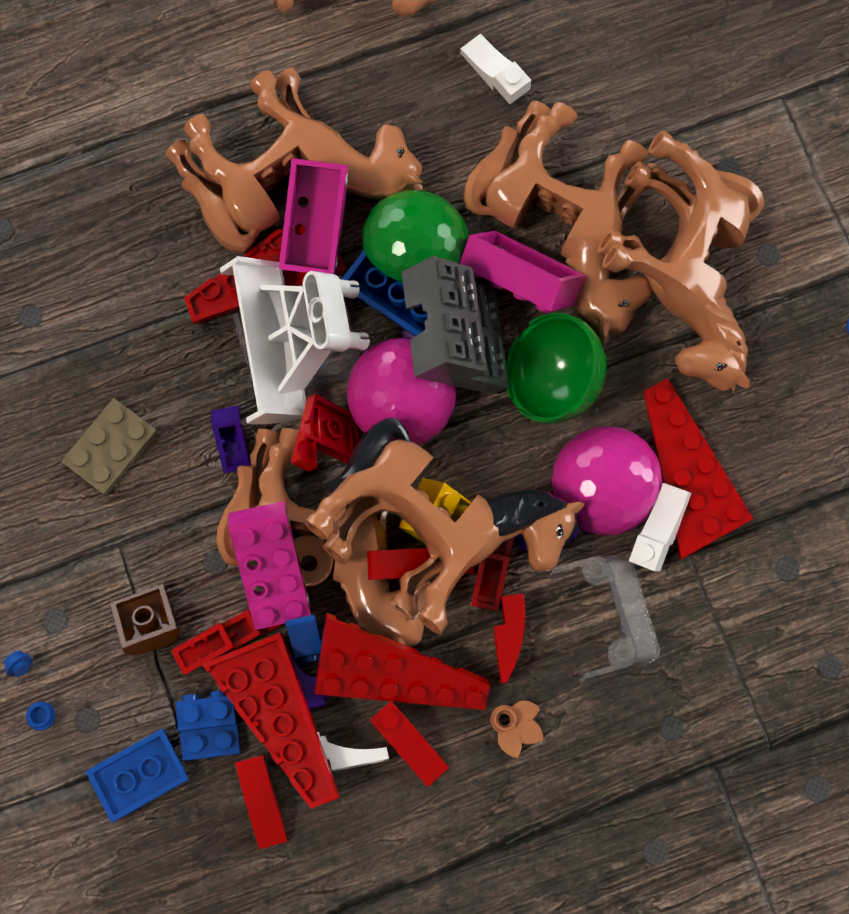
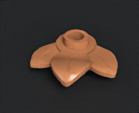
[490,701,544,758]

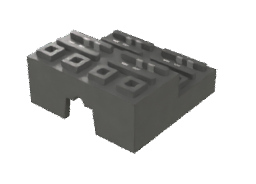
[402,256,509,395]

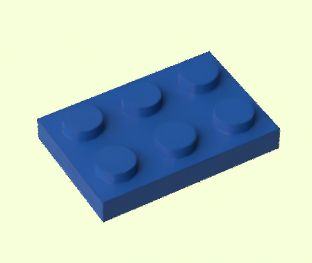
[85,728,190,823]

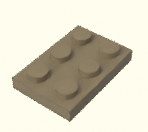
[61,398,158,496]

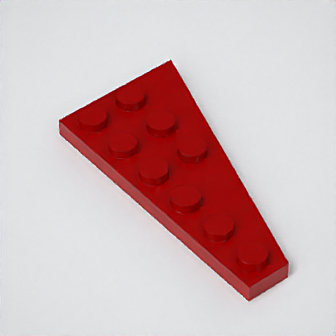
[184,224,347,325]
[643,378,753,560]
[314,612,490,710]
[202,633,340,809]

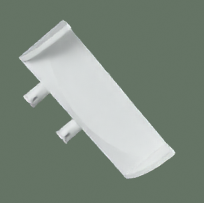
[220,256,370,424]

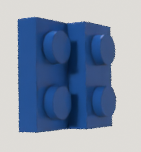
[176,691,241,761]

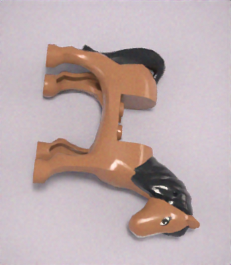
[304,418,584,634]

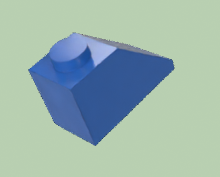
[286,615,322,664]

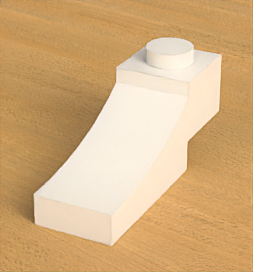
[460,34,531,104]
[629,483,691,571]
[318,732,389,772]

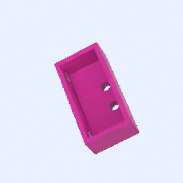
[279,158,349,275]
[460,231,586,313]
[228,501,311,630]

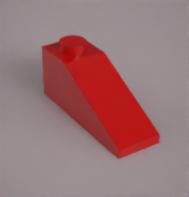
[370,701,449,787]

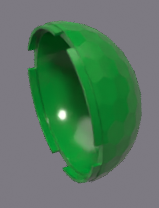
[362,190,469,282]
[506,313,607,423]

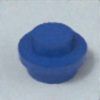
[4,650,32,677]
[26,702,55,731]

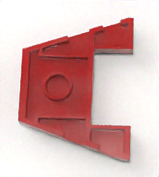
[291,394,360,471]

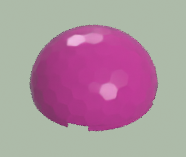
[347,338,456,445]
[551,426,663,536]

